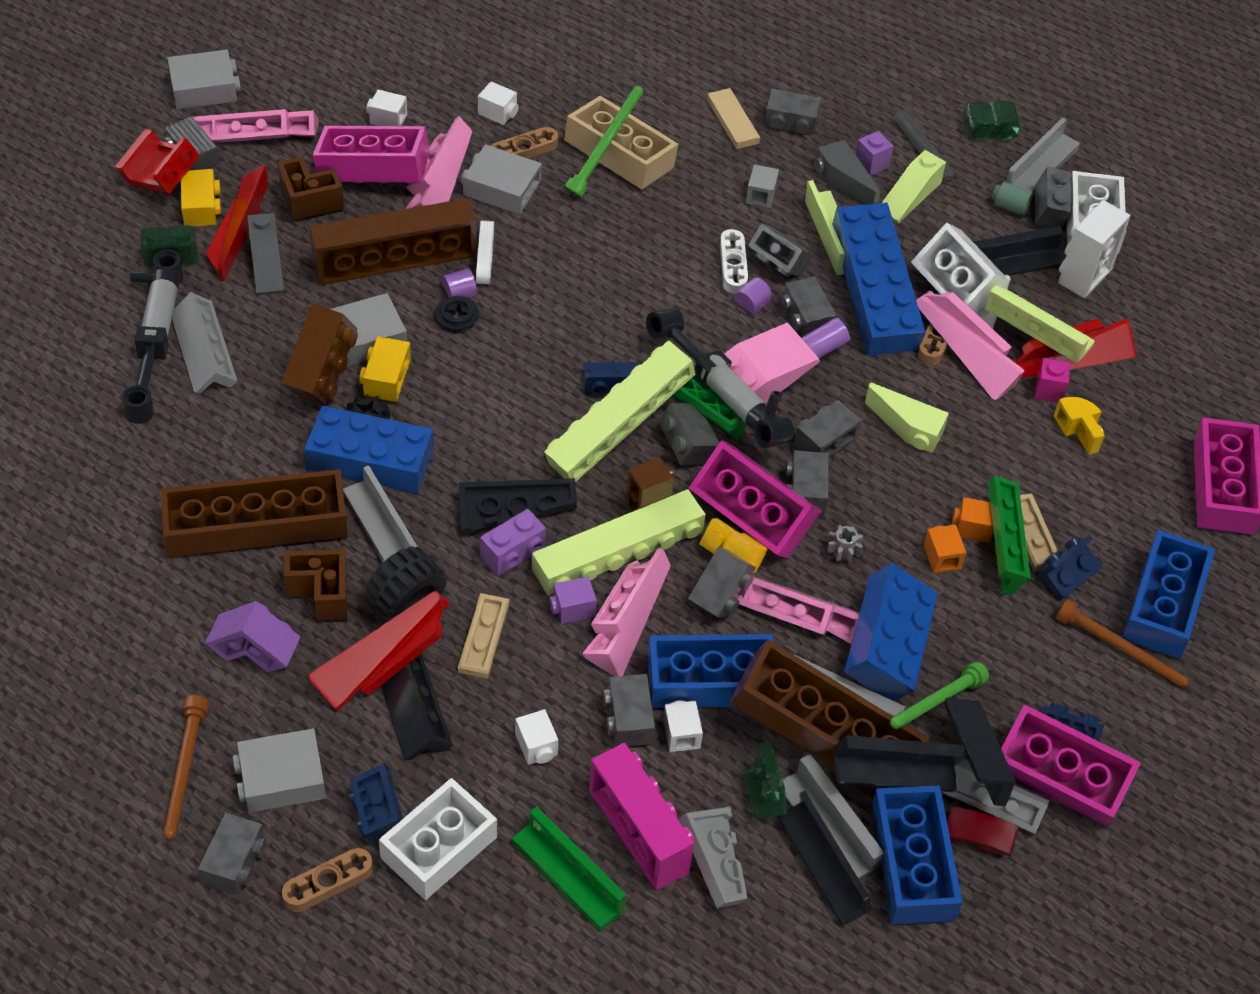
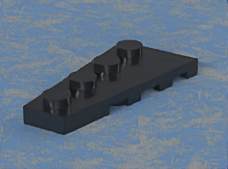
[459,478,577,536]

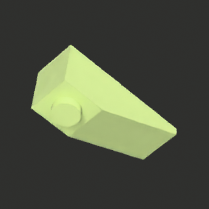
[882,150,946,224]
[865,383,949,453]

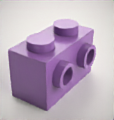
[480,509,546,576]

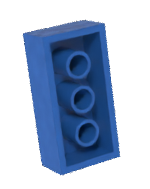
[304,406,434,493]
[1122,530,1215,659]
[844,563,938,701]
[648,634,773,708]
[871,785,963,924]

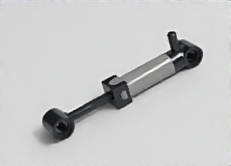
[122,249,184,424]
[646,308,794,448]

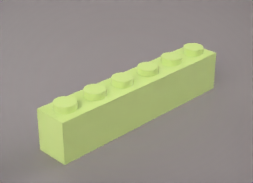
[544,341,695,482]
[532,489,706,595]

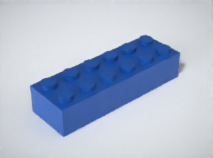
[832,203,925,356]

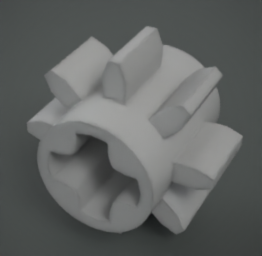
[827,525,863,562]

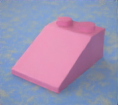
[724,322,820,403]

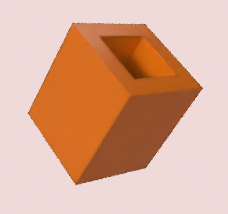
[952,497,994,543]
[923,524,967,573]

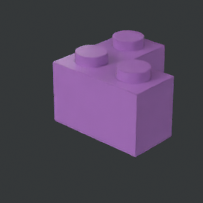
[204,601,300,672]

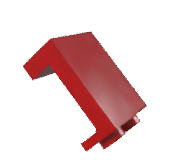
[115,129,200,194]

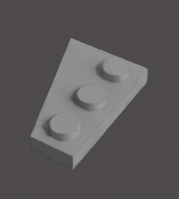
[678,807,748,909]

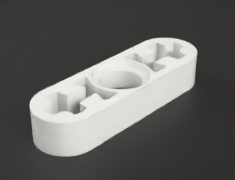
[476,221,494,284]
[720,229,748,294]

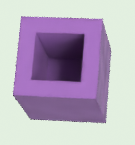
[855,131,894,176]
[549,576,597,624]

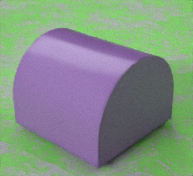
[441,268,477,298]
[733,278,772,315]

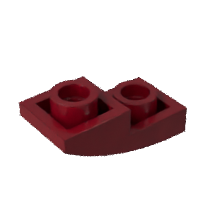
[947,807,1019,856]

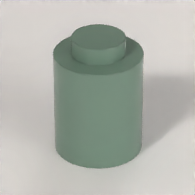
[992,181,1033,216]

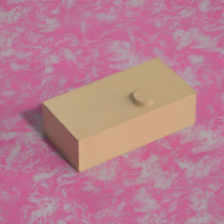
[564,96,678,189]

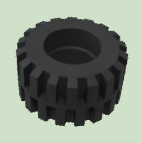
[364,546,447,623]

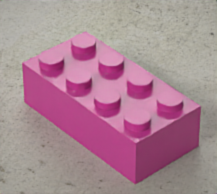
[313,126,430,184]
[1193,417,1260,535]
[689,440,822,558]
[1001,704,1141,827]
[589,743,695,891]

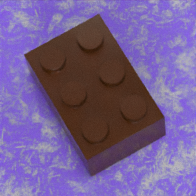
[281,303,358,406]

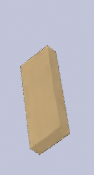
[707,88,760,149]
[1020,493,1058,572]
[458,593,510,679]

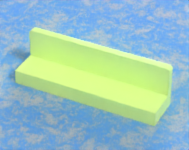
[805,180,845,275]
[985,285,1094,363]

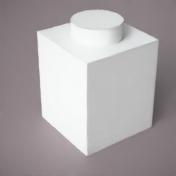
[478,82,519,125]
[366,90,407,126]
[663,700,703,752]
[515,709,559,765]

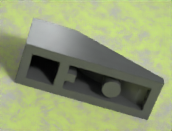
[814,140,880,205]
[247,213,284,296]

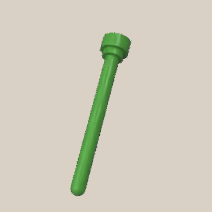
[565,86,643,197]
[890,662,989,729]

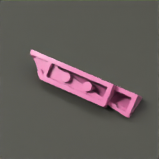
[188,109,319,143]
[405,116,472,209]
[916,291,1024,400]
[583,548,671,677]
[738,577,860,644]

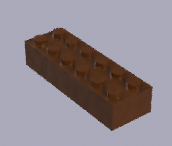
[309,198,476,286]
[161,469,348,557]
[729,639,929,792]

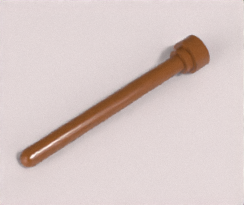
[1056,599,1189,688]
[163,695,210,840]

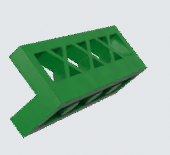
[673,378,747,440]
[988,475,1031,595]
[512,806,626,932]

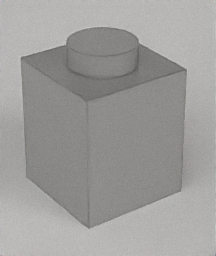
[746,164,779,208]

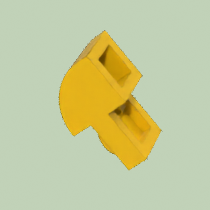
[1054,397,1105,455]
[699,518,768,573]

